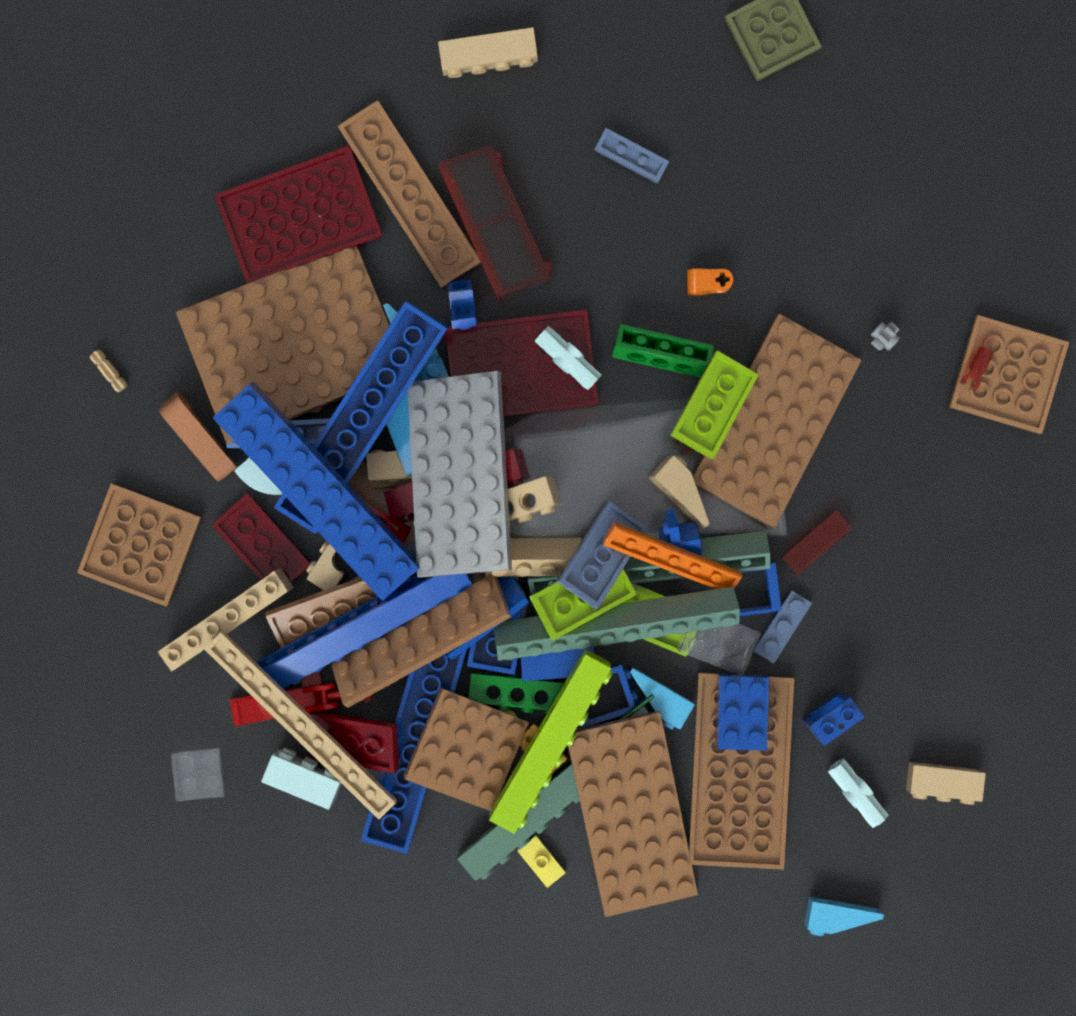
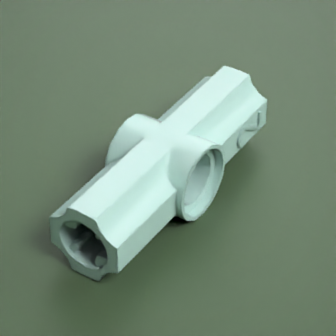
[535,326,602,390]
[827,758,888,827]

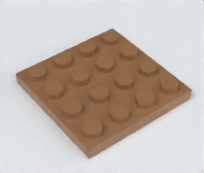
[948,315,1069,434]
[77,483,202,607]
[403,688,529,811]

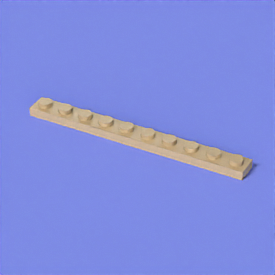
[204,631,397,819]

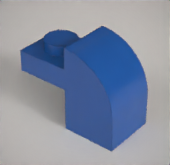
[448,279,477,330]
[658,509,702,555]

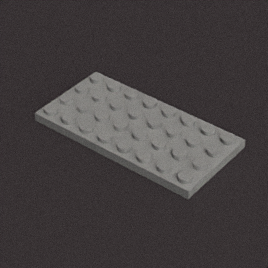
[408,371,512,578]

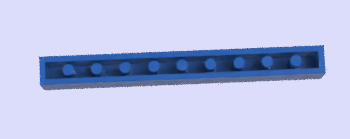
[256,573,473,688]

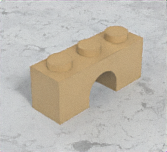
[306,541,346,590]

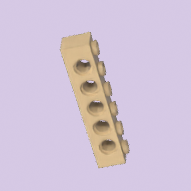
[413,476,562,528]
[158,568,294,672]

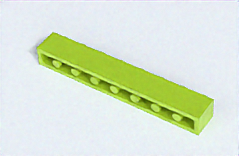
[489,649,613,834]

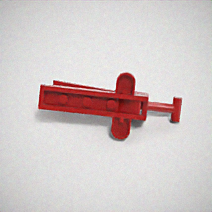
[230,671,372,727]

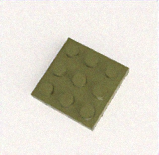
[724,0,822,82]

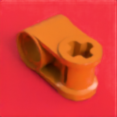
[687,268,733,295]

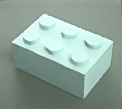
[261,747,342,810]

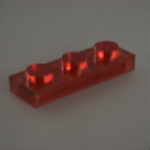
[781,510,852,575]

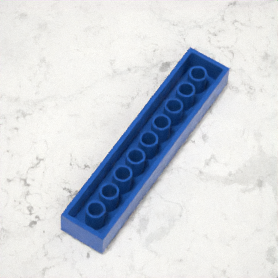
[274,300,449,534]
[213,382,419,601]
[361,649,467,854]

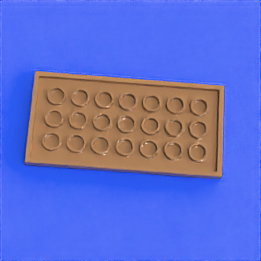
[693,314,861,528]
[688,672,794,870]
[568,711,698,917]

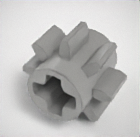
[870,321,900,351]

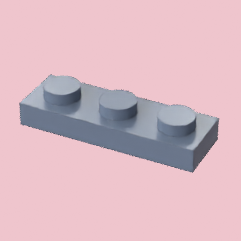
[594,128,669,184]
[753,590,812,664]

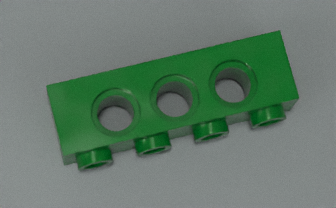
[612,324,714,378]
[469,671,565,714]

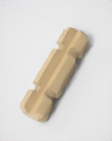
[90,350,127,392]

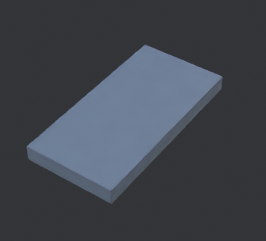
[556,500,648,609]

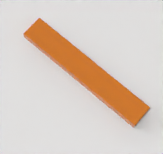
[602,522,742,589]

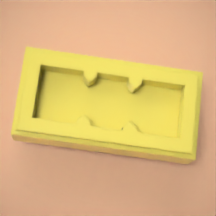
[517,834,566,888]

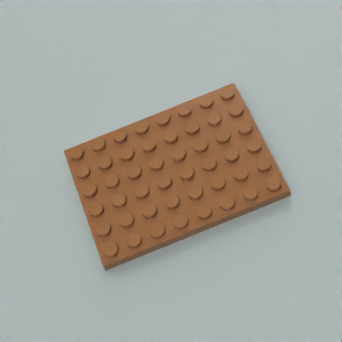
[176,246,389,444]

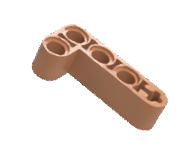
[159,391,238,482]

